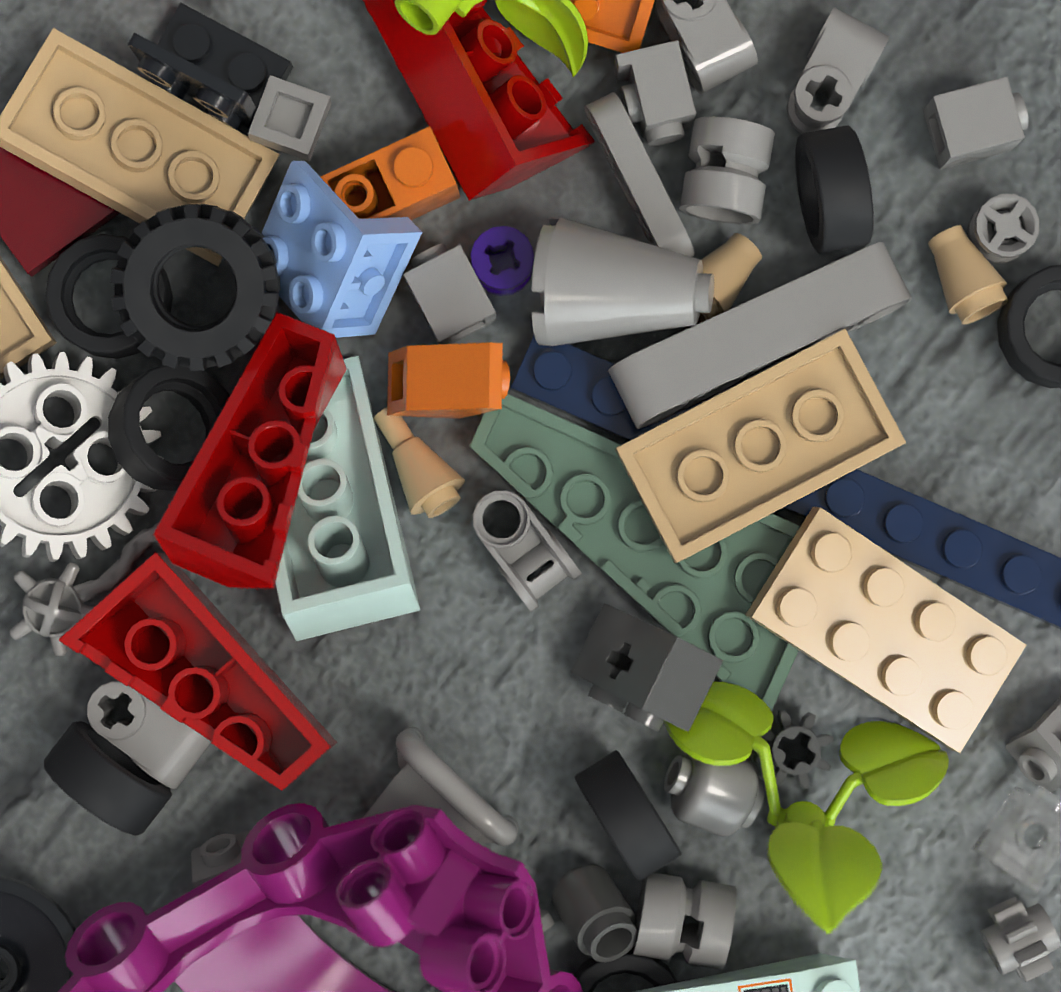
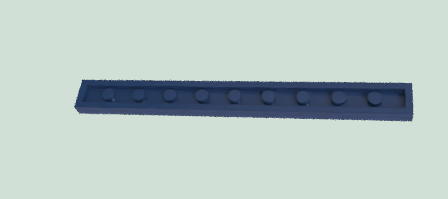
[511,336,1061,629]

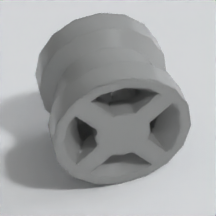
[967,194,1039,264]

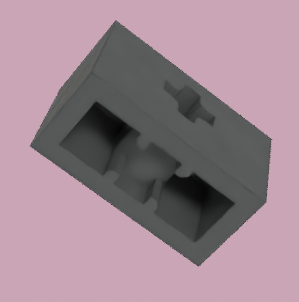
[571,603,723,732]

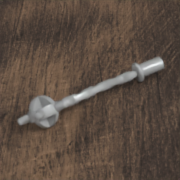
[9,522,159,656]

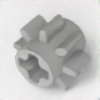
[980,897,1061,982]

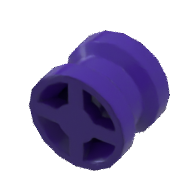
[471,226,534,296]

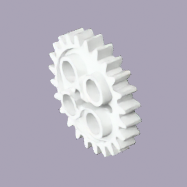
[0,352,164,562]

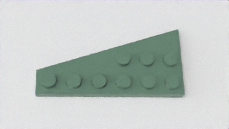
[469,393,801,711]

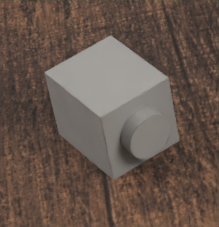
[923,76,1028,170]
[403,244,497,344]

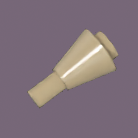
[374,407,465,518]

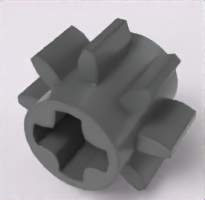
[753,709,834,789]

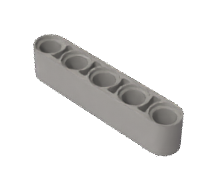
[608,242,912,429]

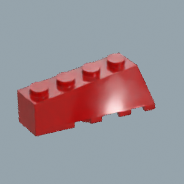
[363,0,595,201]
[153,312,347,589]
[58,552,338,791]

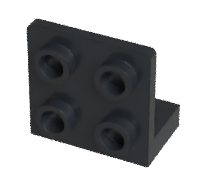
[128,2,293,130]

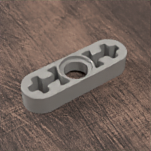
[584,92,694,257]

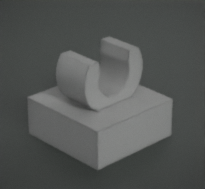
[248,75,331,162]

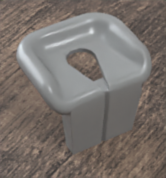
[363,726,519,846]

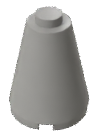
[532,217,714,346]

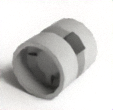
[679,116,775,224]
[632,872,737,970]

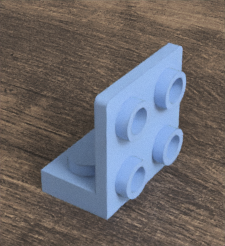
[261,161,422,338]

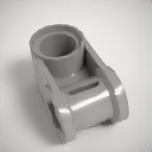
[655,0,758,94]
[786,7,890,134]
[473,490,582,612]
[87,679,211,789]

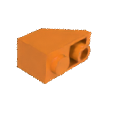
[321,126,461,220]
[387,342,510,419]

